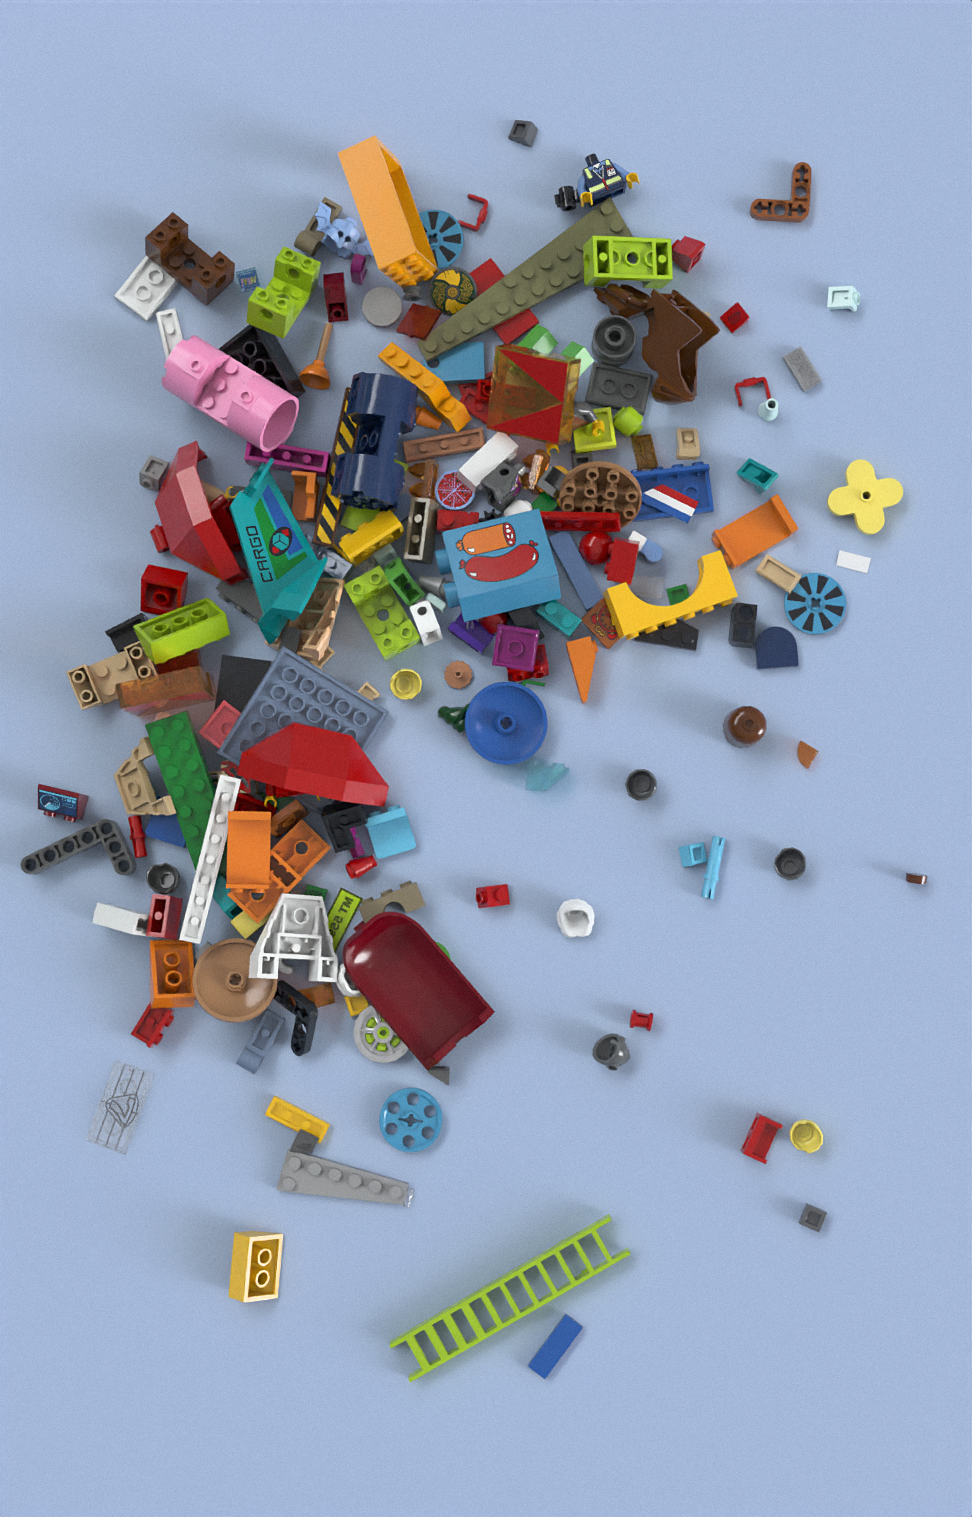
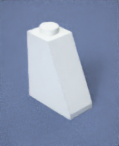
[92,902,151,937]

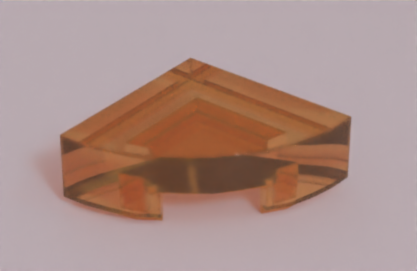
[797,741,819,769]

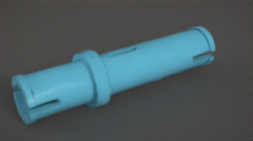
[700,836,726,899]

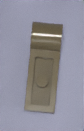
[294,197,343,257]

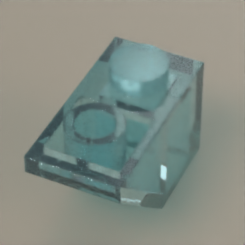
[525,761,569,792]

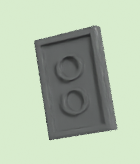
[585,362,653,416]

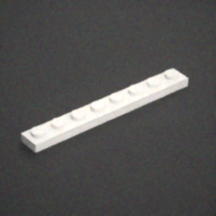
[179,774,241,944]

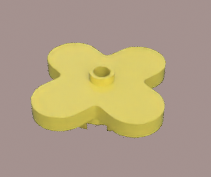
[827,459,903,535]

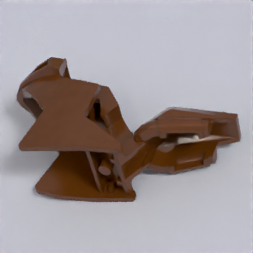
[593,283,720,405]

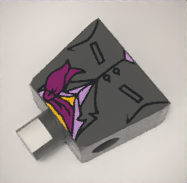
[480,462,526,513]

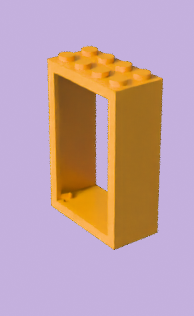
[338,135,439,288]

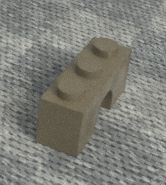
[358,880,426,923]

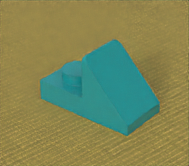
[736,458,779,494]

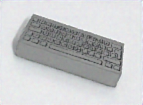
[782,346,822,393]

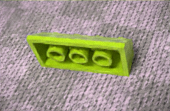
[133,597,230,665]

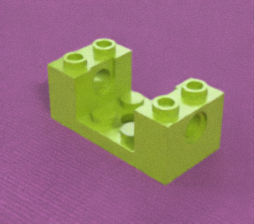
[583,236,673,289]
[246,246,321,339]
[344,565,421,661]

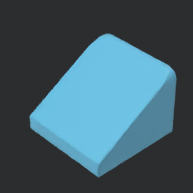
[679,842,708,867]

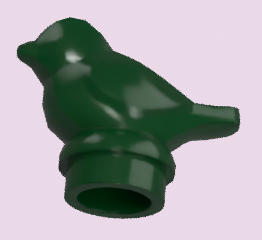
[438,703,469,733]

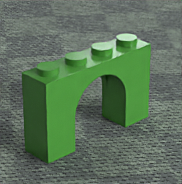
[504,324,594,395]

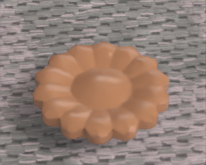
[444,660,472,689]

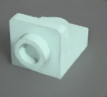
[827,286,860,312]

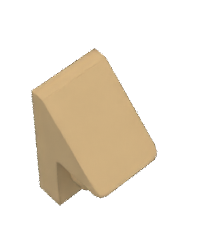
[676,428,700,460]

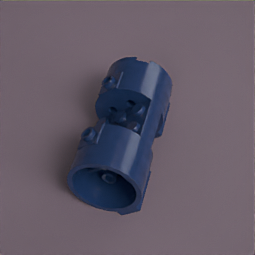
[331,372,419,512]

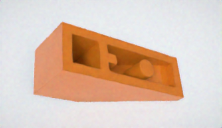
[565,636,598,704]

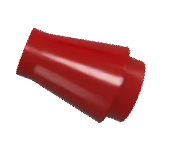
[345,855,377,880]

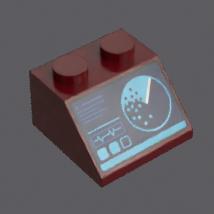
[38,784,89,822]

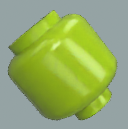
[613,406,643,437]

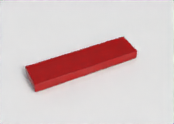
[540,511,621,532]

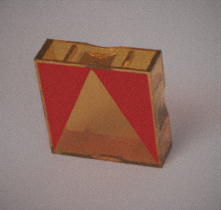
[486,344,581,446]
[116,666,217,717]

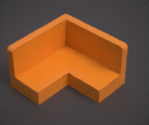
[291,471,320,522]

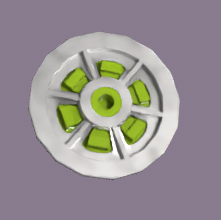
[353,1005,408,1063]

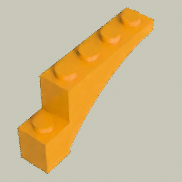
[378,342,472,433]

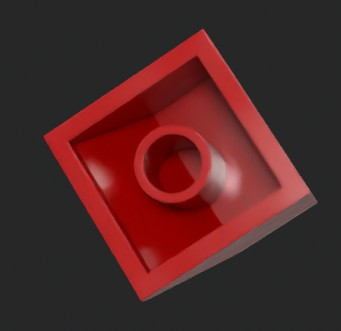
[140,564,188,615]

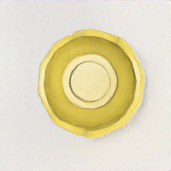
[390,668,422,700]
[789,1119,823,1153]

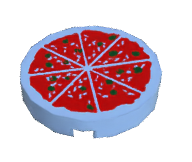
[435,470,475,511]

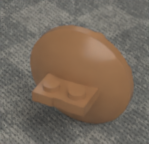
[559,461,642,533]

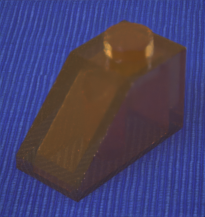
[292,982,335,1008]

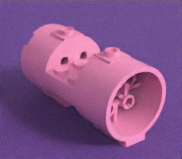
[162,335,299,452]

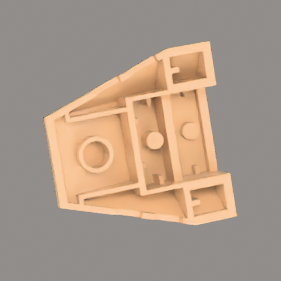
[264,577,345,662]

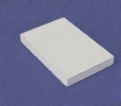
[114,256,178,322]

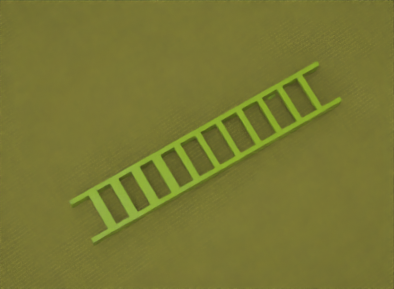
[389,1214,631,1382]

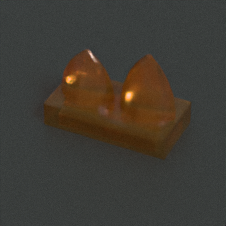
[520,449,551,495]
[408,458,439,500]

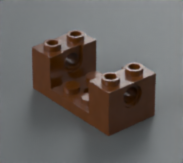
[145,212,235,306]

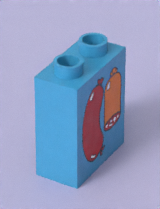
[435,508,561,622]

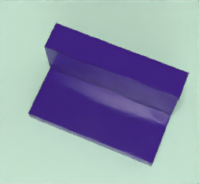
[448,612,495,654]

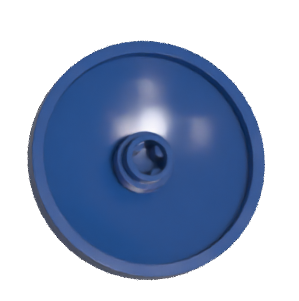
[464,682,548,765]

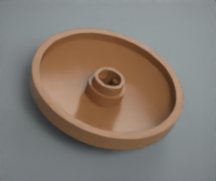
[192,938,278,1023]

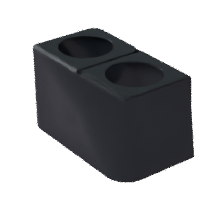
[728,603,758,648]

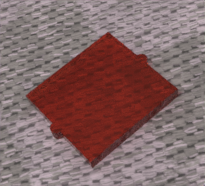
[396,303,442,340]

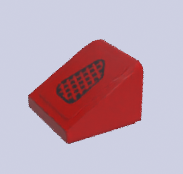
[720,302,750,334]

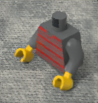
[544,398,605,456]

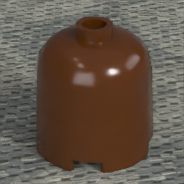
[723,706,767,748]

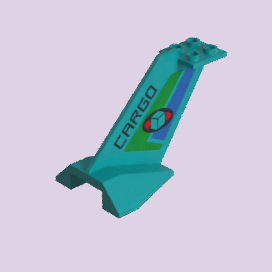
[229,458,328,645]

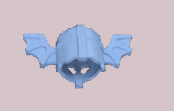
[314,202,373,259]

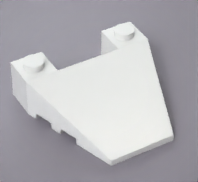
[249,893,338,982]

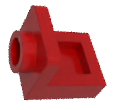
[475,884,510,908]

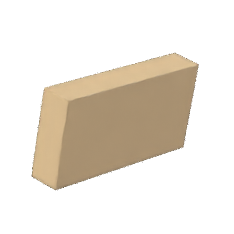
[755,554,801,594]

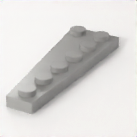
[276,1148,409,1205]

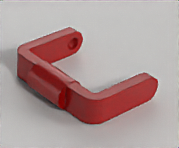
[458,194,488,232]
[734,377,771,407]

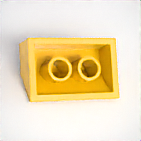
[338,510,405,567]
[228,1231,283,1302]

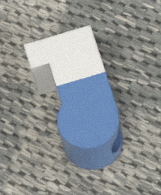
[629,530,663,565]

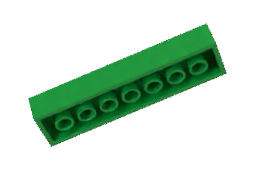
[145,710,228,876]

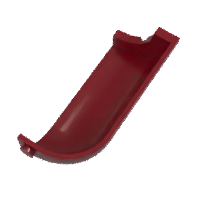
[342,912,495,1070]

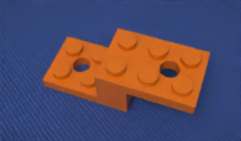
[227,819,331,924]

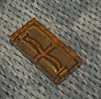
[631,434,658,470]

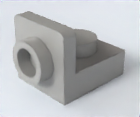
[139,455,169,492]

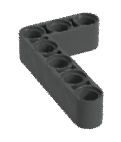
[20,819,137,875]

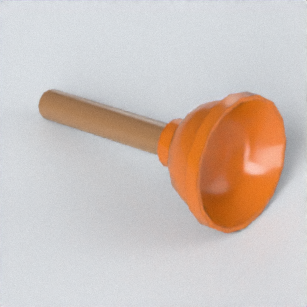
[299,323,333,390]

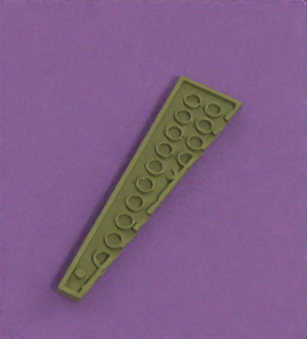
[417,197,633,363]

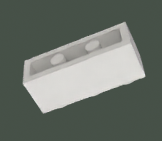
[457,430,518,493]

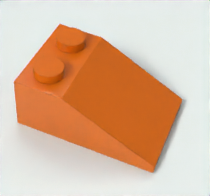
[149,940,196,1009]

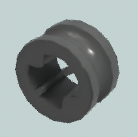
[403,285,421,301]

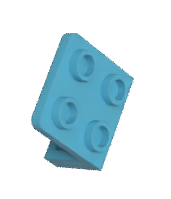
[365,805,416,859]

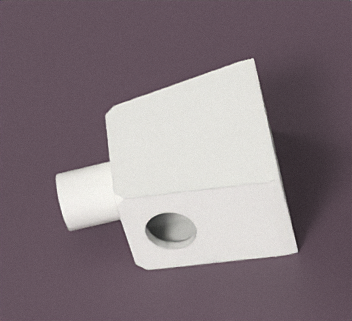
[410,597,443,646]

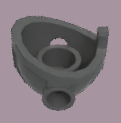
[592,1033,630,1071]

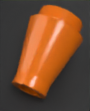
[415,406,442,431]

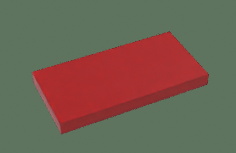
[469,258,539,347]

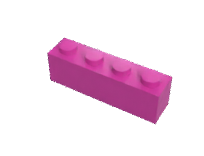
[244,441,330,478]

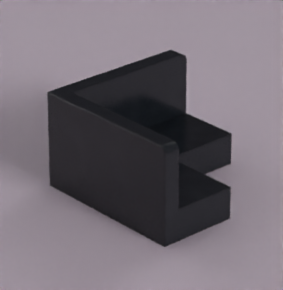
[105,613,148,653]
[321,801,368,853]

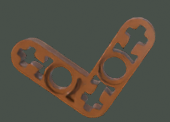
[749,162,812,223]

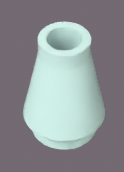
[758,398,778,421]

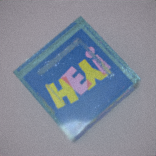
[236,267,261,293]

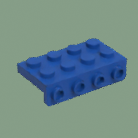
[631,461,714,522]

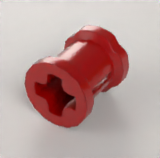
[629,1009,653,1031]

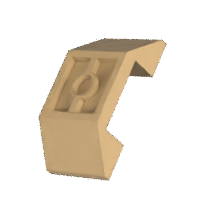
[66,641,159,710]

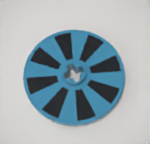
[419,210,464,270]
[784,573,846,634]

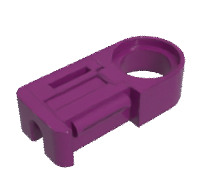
[350,253,368,285]

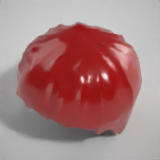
[579,531,614,566]

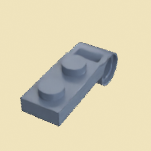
[305,533,355,581]
[236,1009,286,1074]

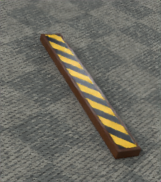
[311,387,359,549]

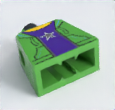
[383,557,425,606]

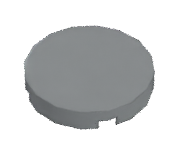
[362,286,402,328]

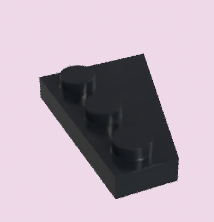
[634,600,699,651]

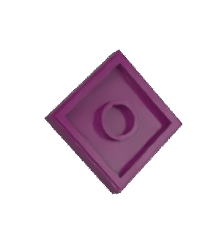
[492,624,540,672]

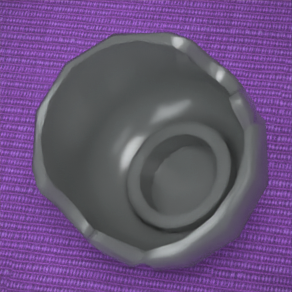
[625,769,657,801]
[774,847,806,881]
[146,863,180,894]

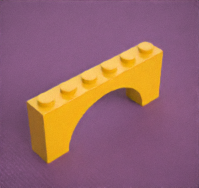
[603,550,738,640]

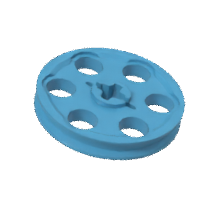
[379,1088,442,1152]

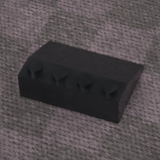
[219,324,306,398]

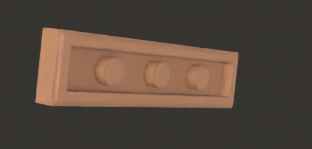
[402,427,485,463]

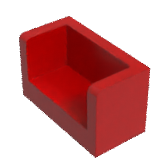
[740,1112,783,1164]

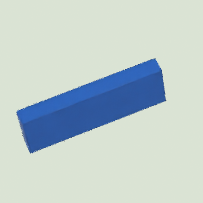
[528,1313,583,1379]

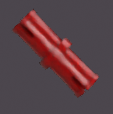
[128,815,148,858]

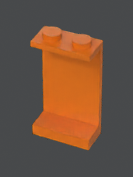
[711,494,799,570]
[226,811,271,893]

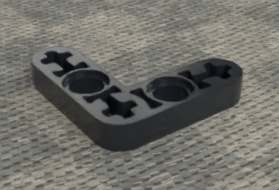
[273,980,318,1056]

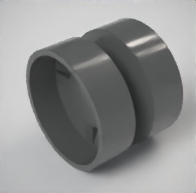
[591,315,636,367]

